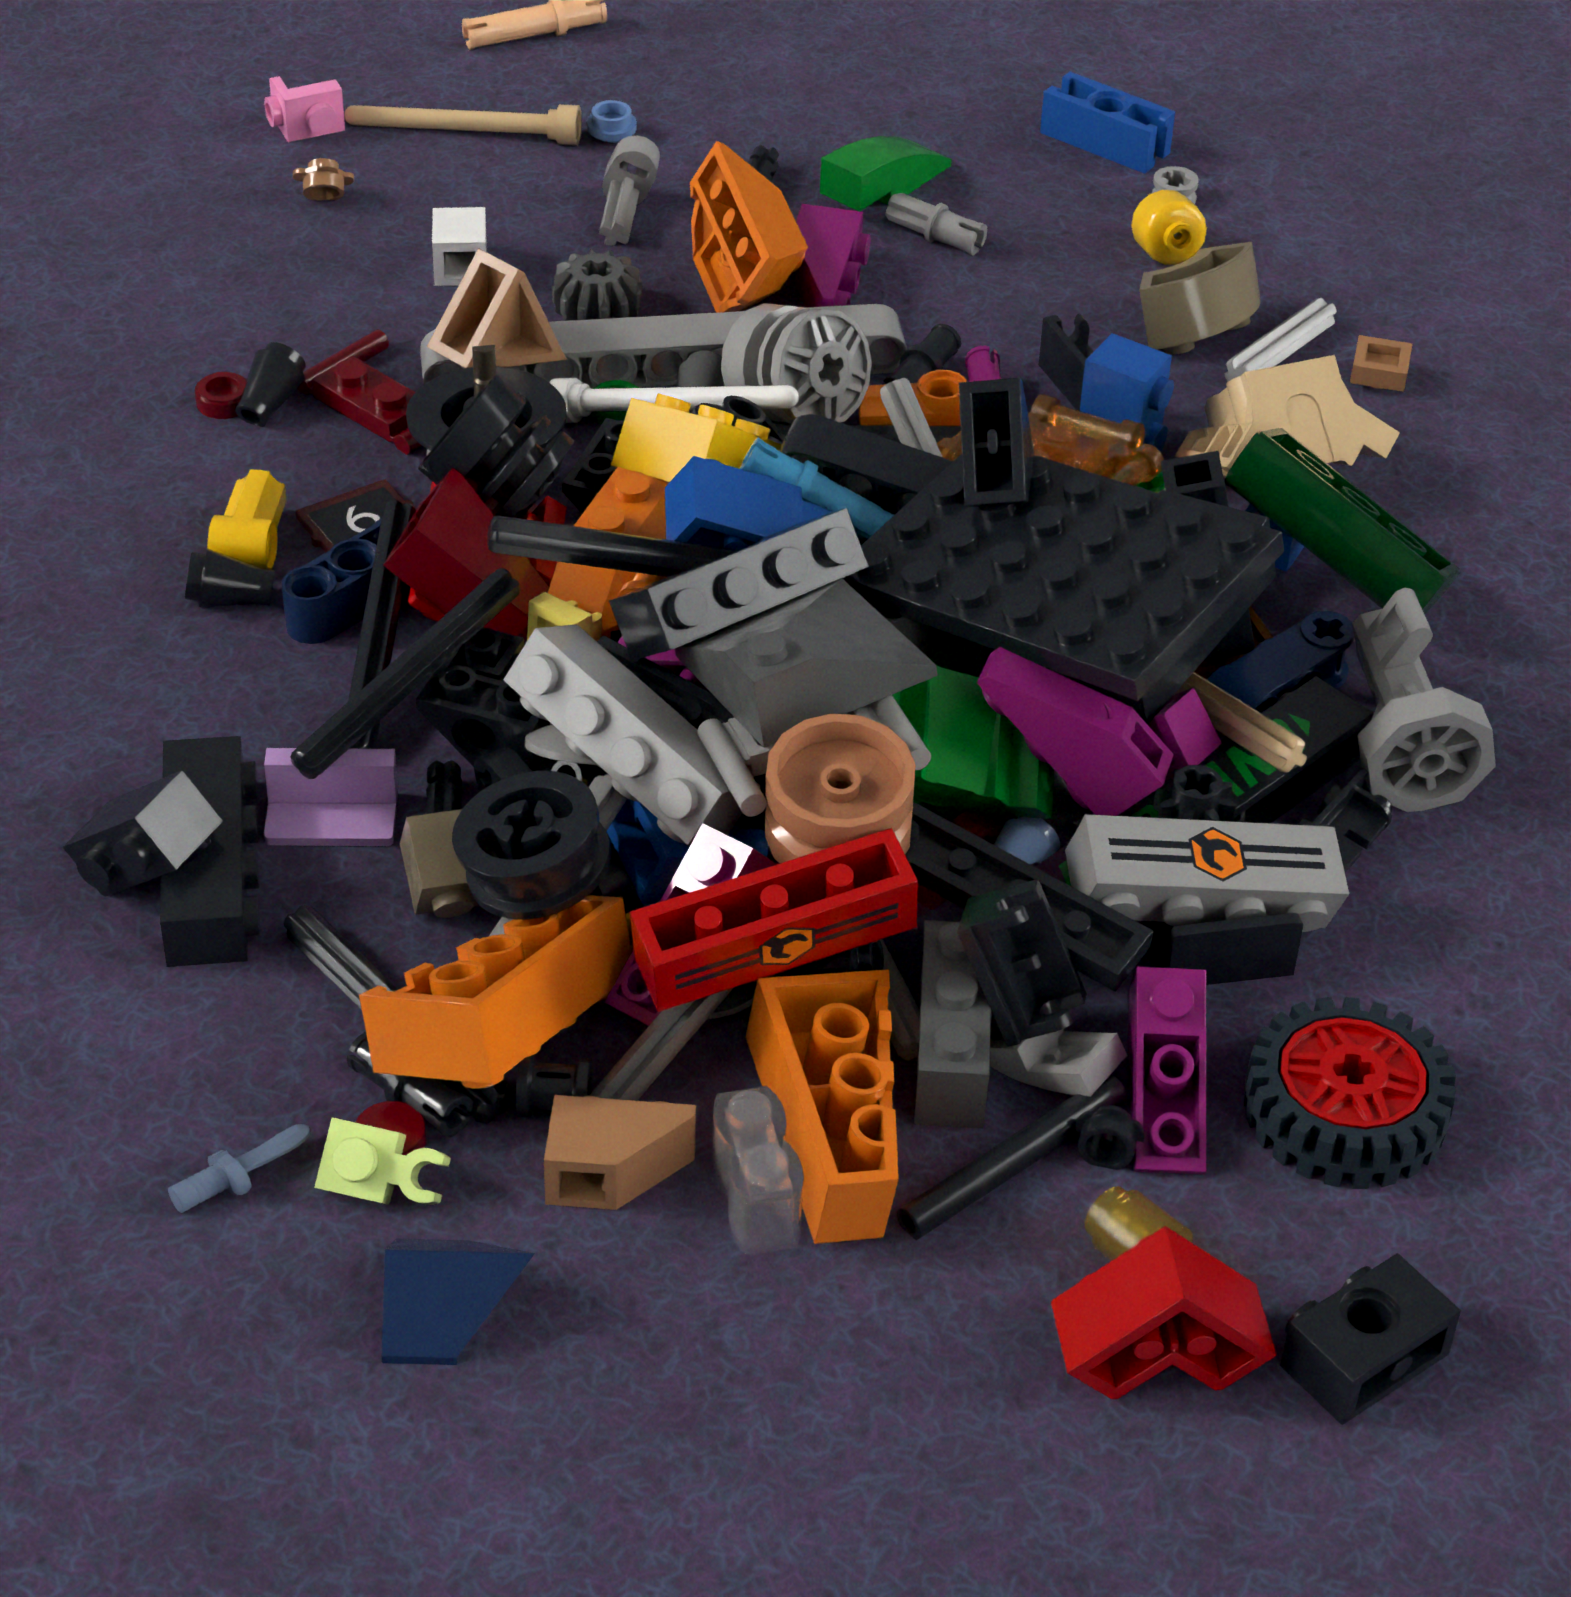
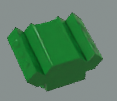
[892,666,1054,823]

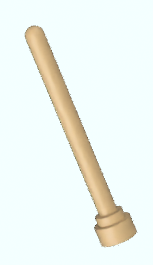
[344,104,582,146]

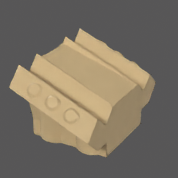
[1175,355,1400,479]

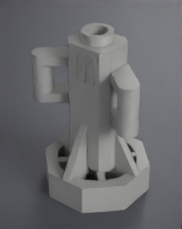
[1352,588,1496,812]

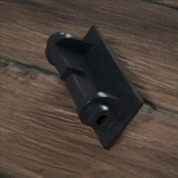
[1298,768,1392,873]

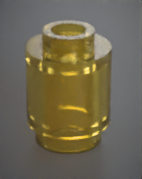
[1085,1186,1193,1261]

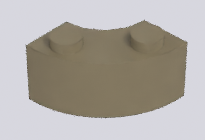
[1139,242,1261,354]

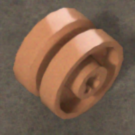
[765,713,916,863]

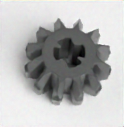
[552,249,642,321]

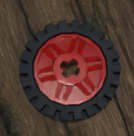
[1244,997,1456,1189]

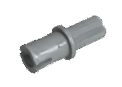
[886,193,987,256]

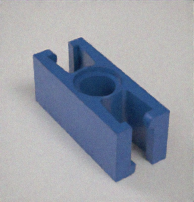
[1040,71,1176,174]

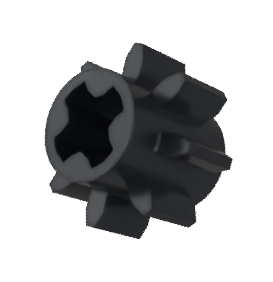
[1153,765,1237,822]

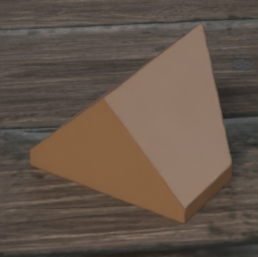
[427,248,567,368]

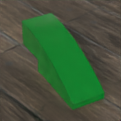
[820,136,952,211]

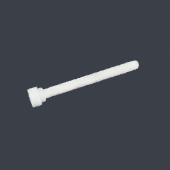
[549,378,799,423]

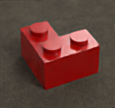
[1051,1226,1277,1399]

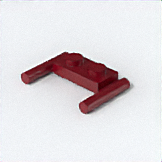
[297,329,422,455]

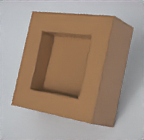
[1350,335,1413,392]

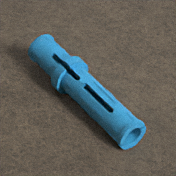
[740,438,894,541]

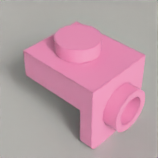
[264,76,345,142]

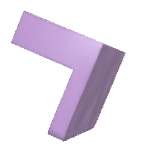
[264,748,398,846]

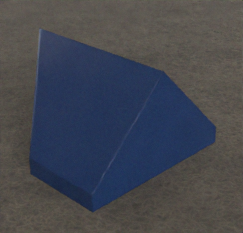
[381,1238,535,1365]

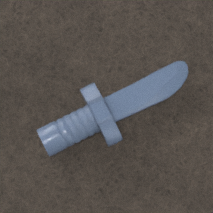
[168,1124,311,1213]

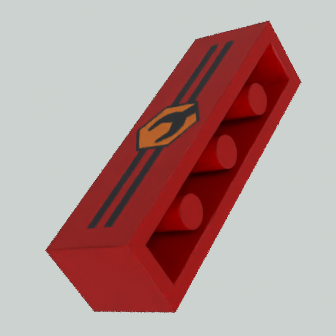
[630,828,918,1012]

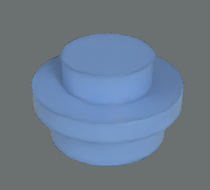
[587,100,636,143]

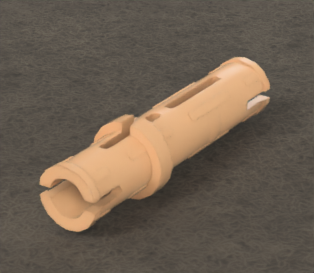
[462,0,607,50]

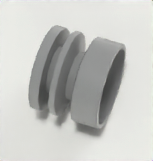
[721,303,872,424]

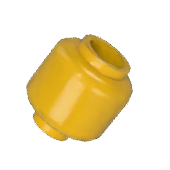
[1131,190,1207,265]

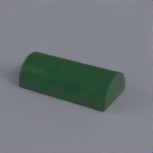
[1224,428,1461,614]

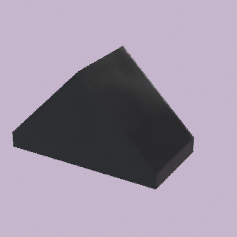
[959,377,1034,507]

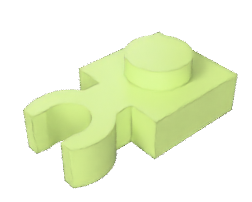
[314,1117,451,1205]

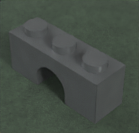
[914,920,991,1129]

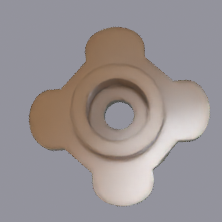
[293,158,354,200]

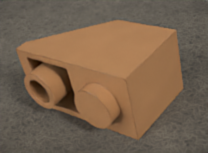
[544,1095,696,1210]

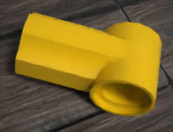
[207,470,287,570]

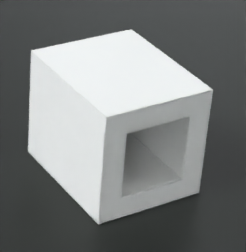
[432,207,487,286]

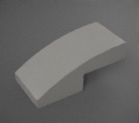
[989,1017,1127,1097]

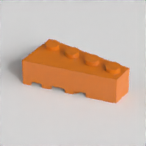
[359,895,632,1089]
[746,969,899,1244]

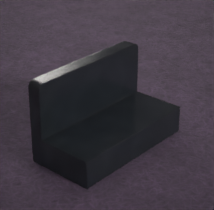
[1150,913,1303,985]

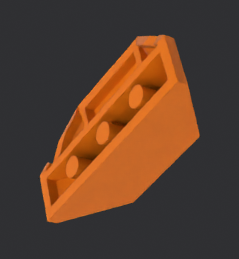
[690,141,808,313]
[548,467,669,638]

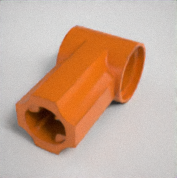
[858,370,967,426]

